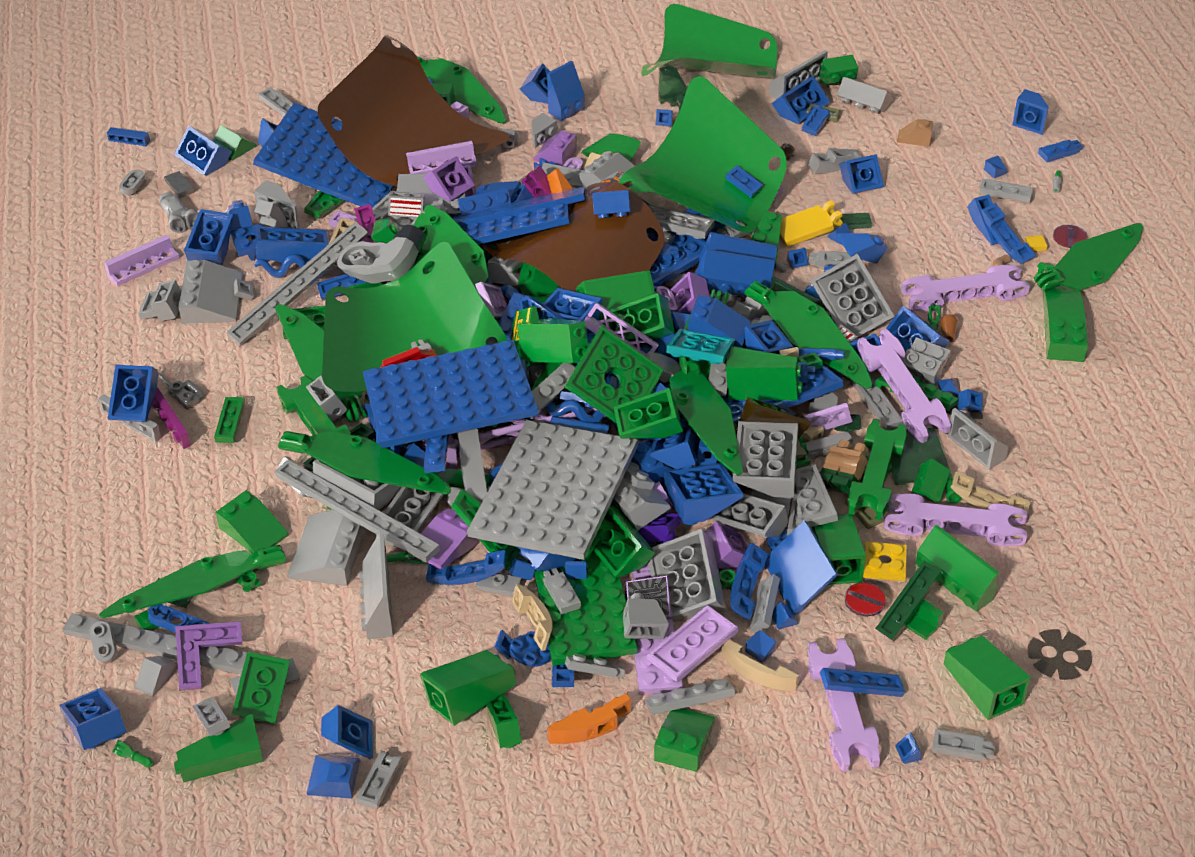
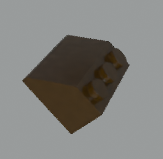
[740,397,811,439]

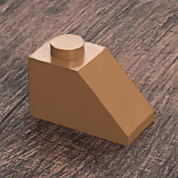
[897,119,933,147]

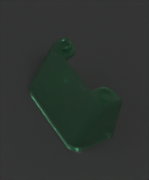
[658,65,687,111]

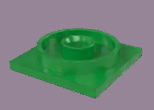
[564,326,664,423]

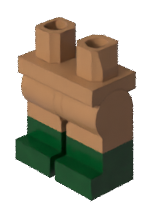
[818,439,868,494]

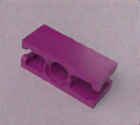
[521,165,552,198]

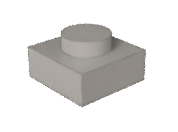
[234,279,254,301]

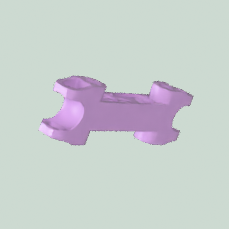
[901,265,1030,311]
[857,329,951,443]
[884,494,1027,547]
[808,638,880,772]

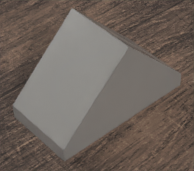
[135,656,178,697]

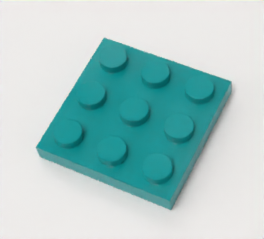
[666,329,735,364]

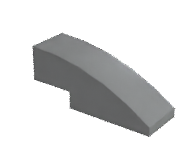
[808,148,862,174]
[254,199,289,228]

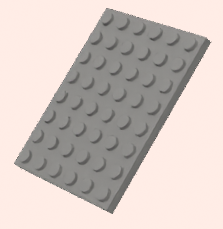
[467,420,638,560]

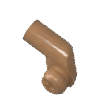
[992,254,1011,267]

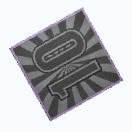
[626,576,672,619]

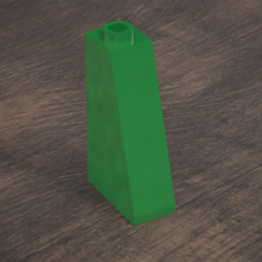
[174,714,263,783]

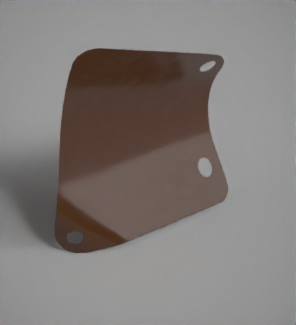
[317,35,510,186]
[481,182,664,292]

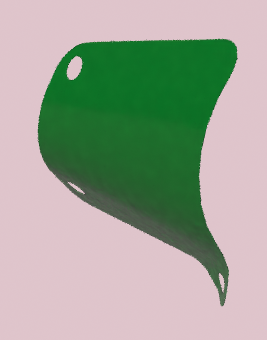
[641,4,777,79]
[618,76,787,233]
[322,242,507,392]

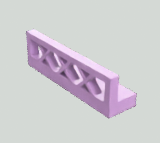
[406,141,477,174]
[104,235,179,286]
[584,302,659,356]
[804,403,852,430]

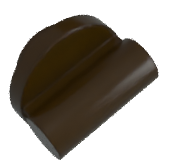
[780,143,795,161]

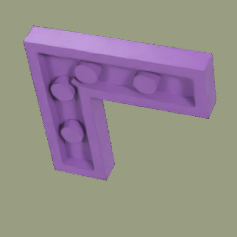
[175,621,242,691]

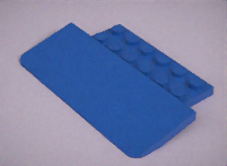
[452,187,586,245]

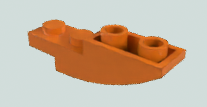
[547,693,631,744]

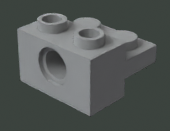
[138,280,182,321]
[902,338,951,386]

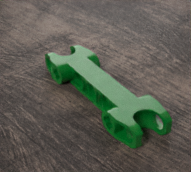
[276,376,351,435]
[848,418,906,520]

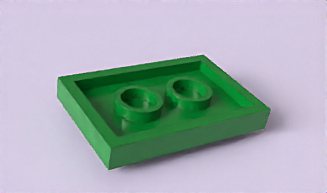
[231,652,290,725]

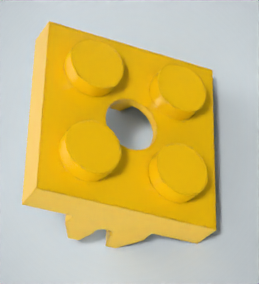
[863,541,907,582]

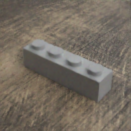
[806,431,853,459]

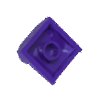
[638,513,682,544]

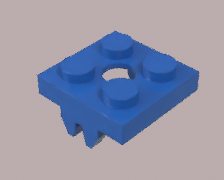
[231,224,265,261]

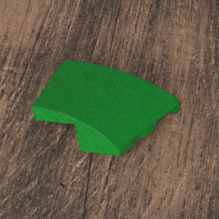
[582,133,641,162]

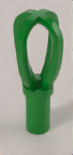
[928,305,941,330]
[387,551,426,564]

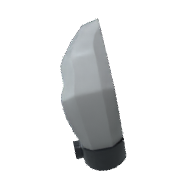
[337,225,426,283]

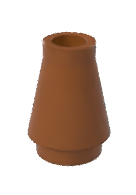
[940,314,958,342]

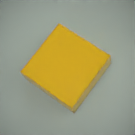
[1025,235,1047,252]

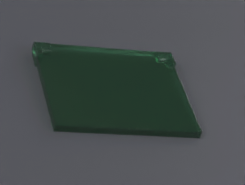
[887,427,952,485]

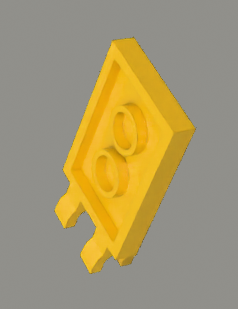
[780,200,843,247]

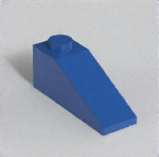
[967,194,999,246]

